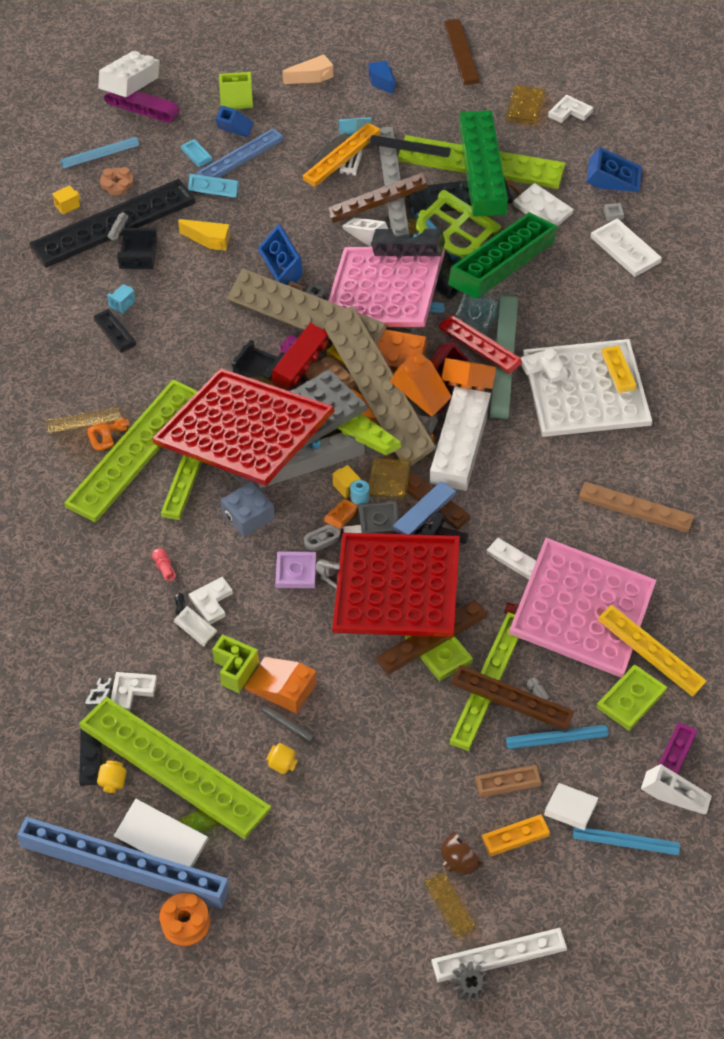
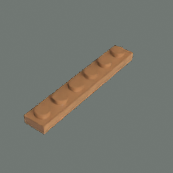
[578,482,694,533]

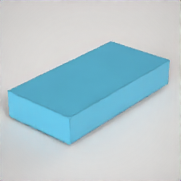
[181,139,212,167]

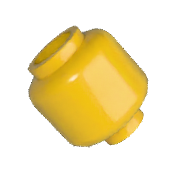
[266,743,298,774]
[97,761,127,793]

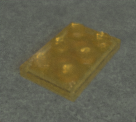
[505,85,546,125]

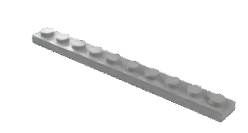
[379,127,410,239]

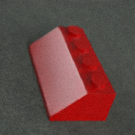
[270,322,329,391]

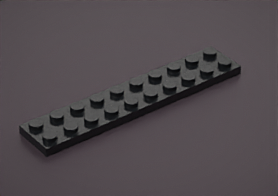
[29,179,195,268]

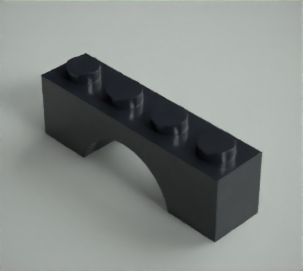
[371,229,445,256]

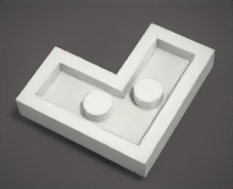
[548,95,593,123]
[520,348,568,383]
[188,577,233,624]
[111,672,157,712]

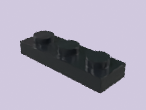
[93,309,136,353]
[79,728,102,786]

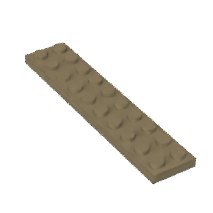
[227,268,387,345]
[324,305,437,468]

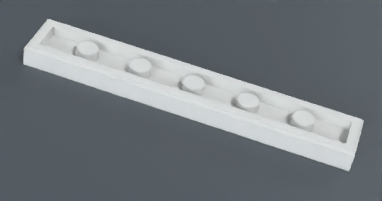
[431,928,567,983]

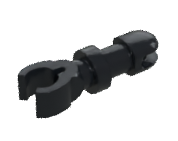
[175,593,185,630]

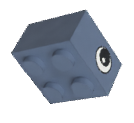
[220,481,275,537]

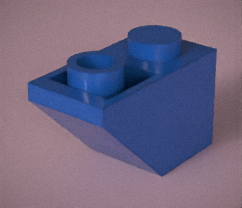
[368,61,396,93]
[216,105,254,137]

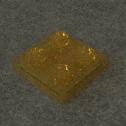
[369,458,411,499]

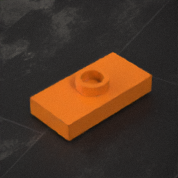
[324,499,359,529]

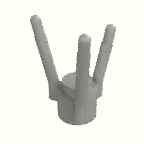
[315,559,340,589]

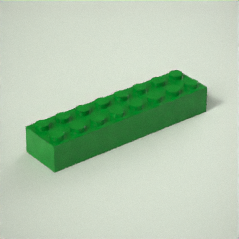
[459,110,508,217]
[448,212,557,299]

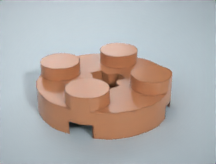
[100,167,134,195]

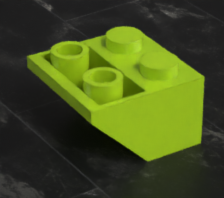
[219,72,253,109]

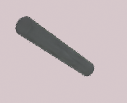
[261,704,315,743]

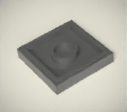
[358,501,399,534]

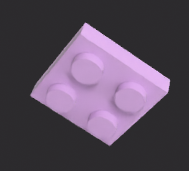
[275,552,316,588]

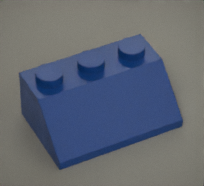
[257,224,302,285]

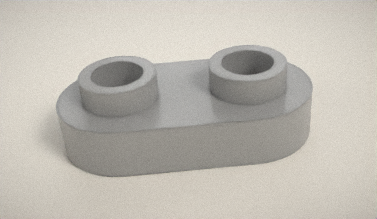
[304,524,340,552]

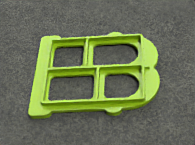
[416,190,501,258]

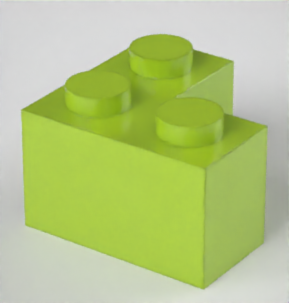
[212,634,259,693]

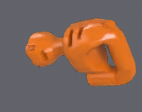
[87,417,130,451]

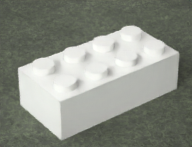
[98,51,159,97]

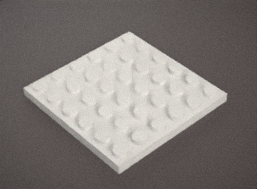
[523,339,652,437]

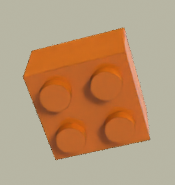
[442,358,496,391]

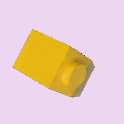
[178,219,230,250]

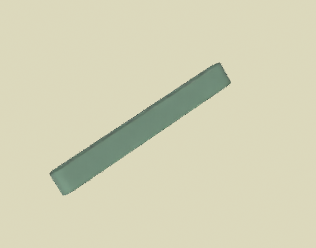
[490,295,518,419]

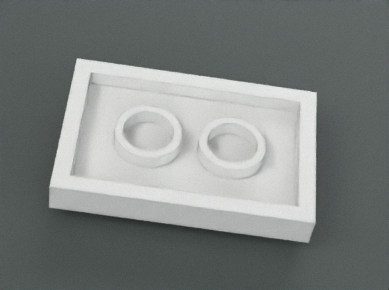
[513,183,574,226]

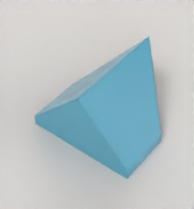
[339,117,372,138]

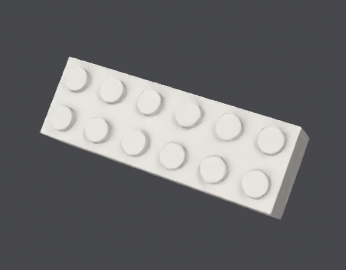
[430,386,491,491]

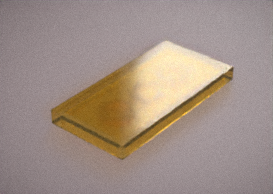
[46,407,121,433]

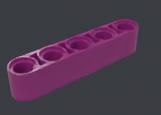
[104,91,180,123]

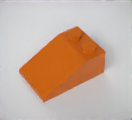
[389,350,452,417]
[244,657,317,714]

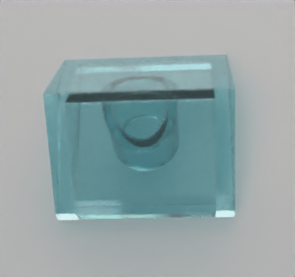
[455,293,498,334]

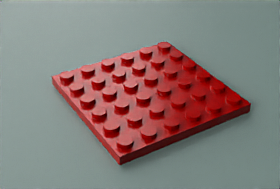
[332,533,460,637]

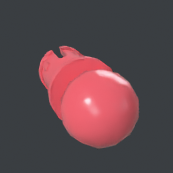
[152,548,176,581]

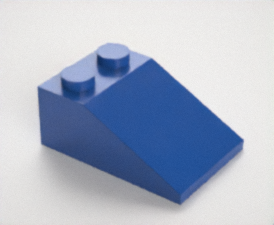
[586,147,642,192]

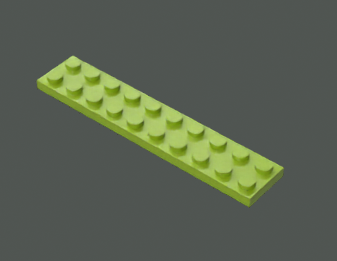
[397,135,565,189]
[64,380,198,523]
[79,696,271,840]

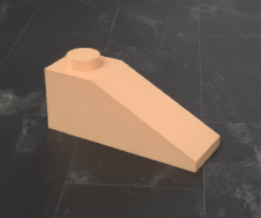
[282,55,334,84]

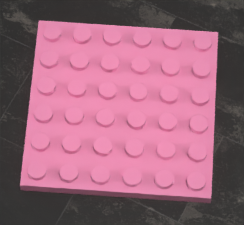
[328,247,445,327]
[508,538,656,678]

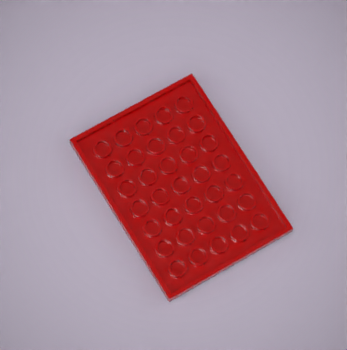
[152,368,335,486]

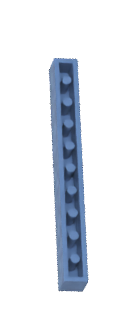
[17,817,229,909]

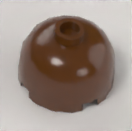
[441,831,483,875]

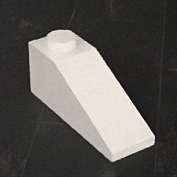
[342,217,388,247]
[641,764,712,814]

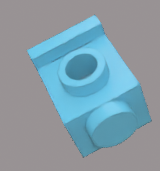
[107,284,136,314]

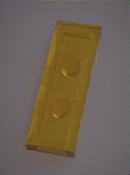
[424,872,475,939]

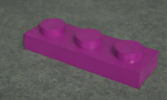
[658,722,697,774]

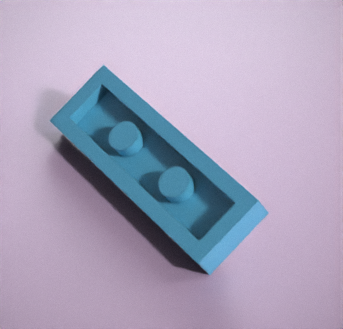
[188,174,239,198]

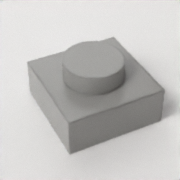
[604,203,624,221]

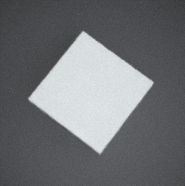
[544,783,598,830]

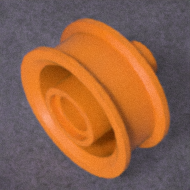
[159,893,210,946]

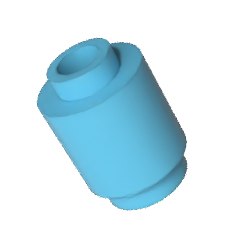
[350,480,370,505]

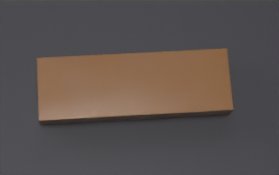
[475,765,542,798]

